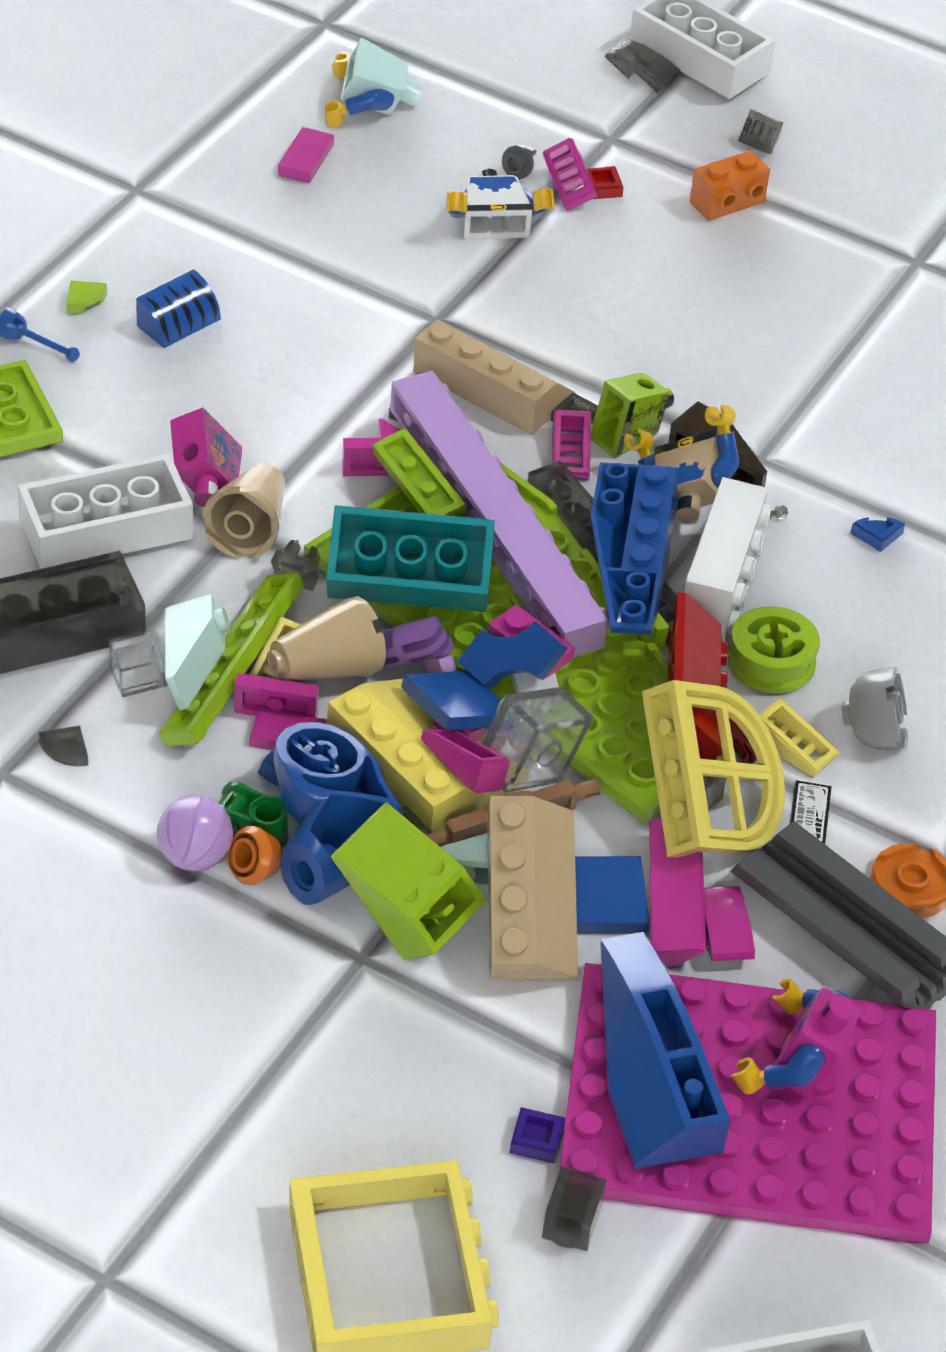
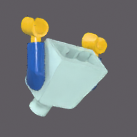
[324,38,422,127]

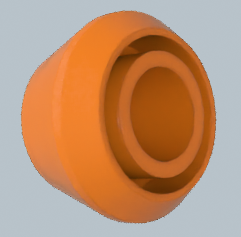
[227,826,283,885]

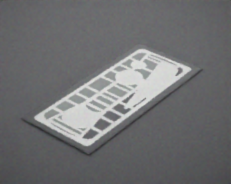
[790,780,832,844]

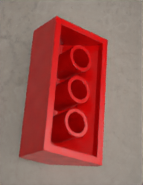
[667,592,728,760]

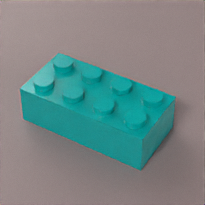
[326,505,495,612]

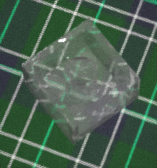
[480,687,594,793]

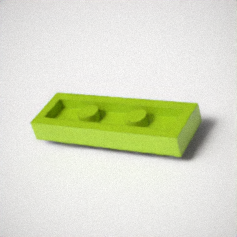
[372,428,466,517]

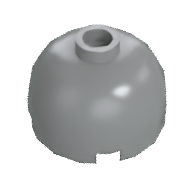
[841,667,908,750]

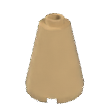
[202,463,285,558]
[267,596,386,681]

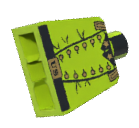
[591,373,674,458]

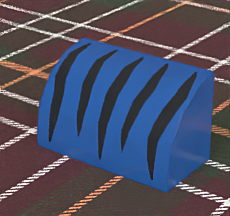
[136,269,221,348]

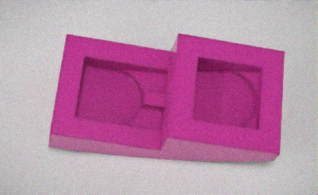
[704,886,755,961]

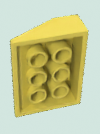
[327,679,527,835]

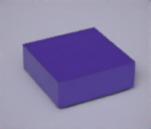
[509,1107,565,1164]

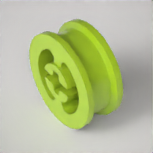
[728,606,820,694]

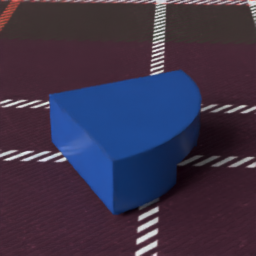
[850,517,905,552]

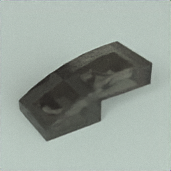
[605,39,681,93]

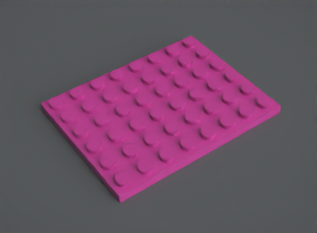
[557,963,936,1244]

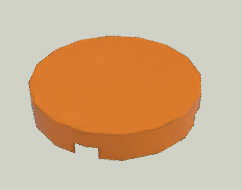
[870,843,946,917]

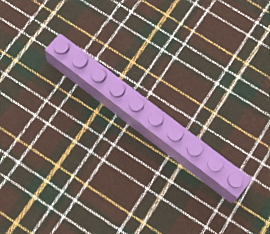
[390,370,610,657]

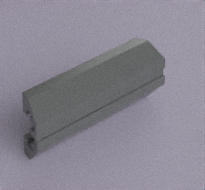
[730,821,946,1009]

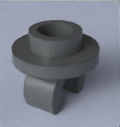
[502,145,537,180]

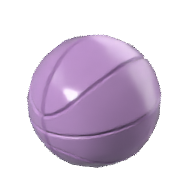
[157,795,233,871]

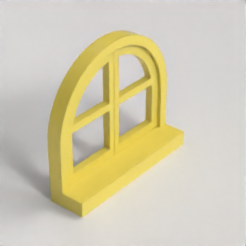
[642,680,785,858]

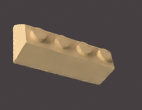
[413,319,575,435]
[487,796,578,980]

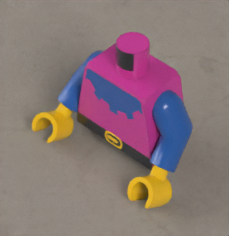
[731,978,861,1099]

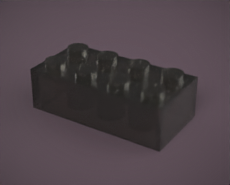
[0,550,146,674]

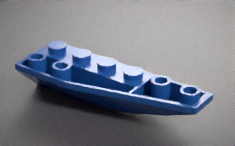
[591,462,678,636]
[600,932,730,1169]

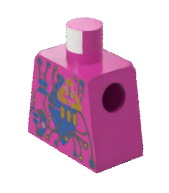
[170,407,242,507]

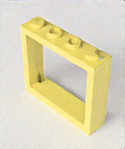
[289,1160,499,1352]

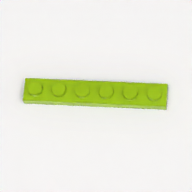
[158,572,305,746]

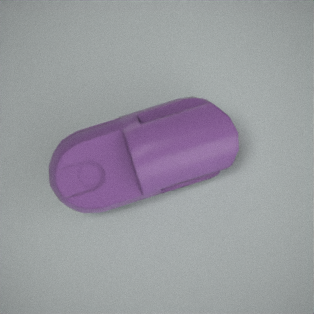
[377,616,454,669]

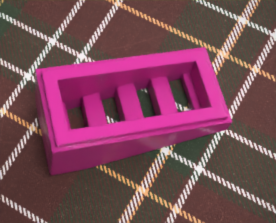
[542,138,598,211]
[552,410,591,479]
[421,728,510,793]

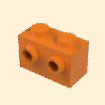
[689,150,770,221]

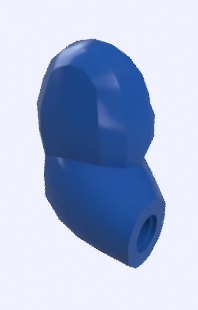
[273,722,403,905]

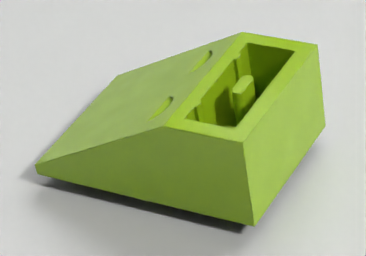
[330,803,486,960]

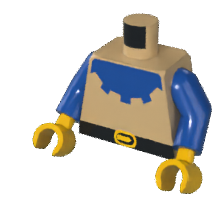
[624,404,740,522]

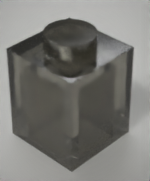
[542,1166,606,1251]

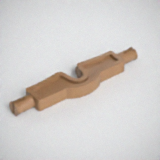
[427,778,601,846]

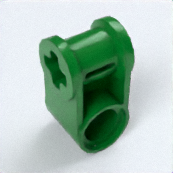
[218,781,288,848]

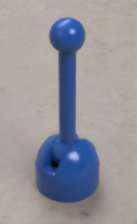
[0,308,80,362]

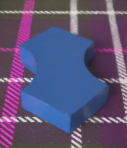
[457,621,568,688]

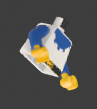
[446,168,555,239]

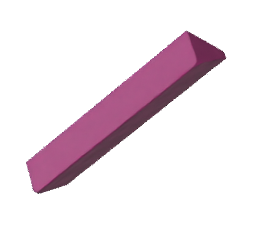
[649,818,706,969]

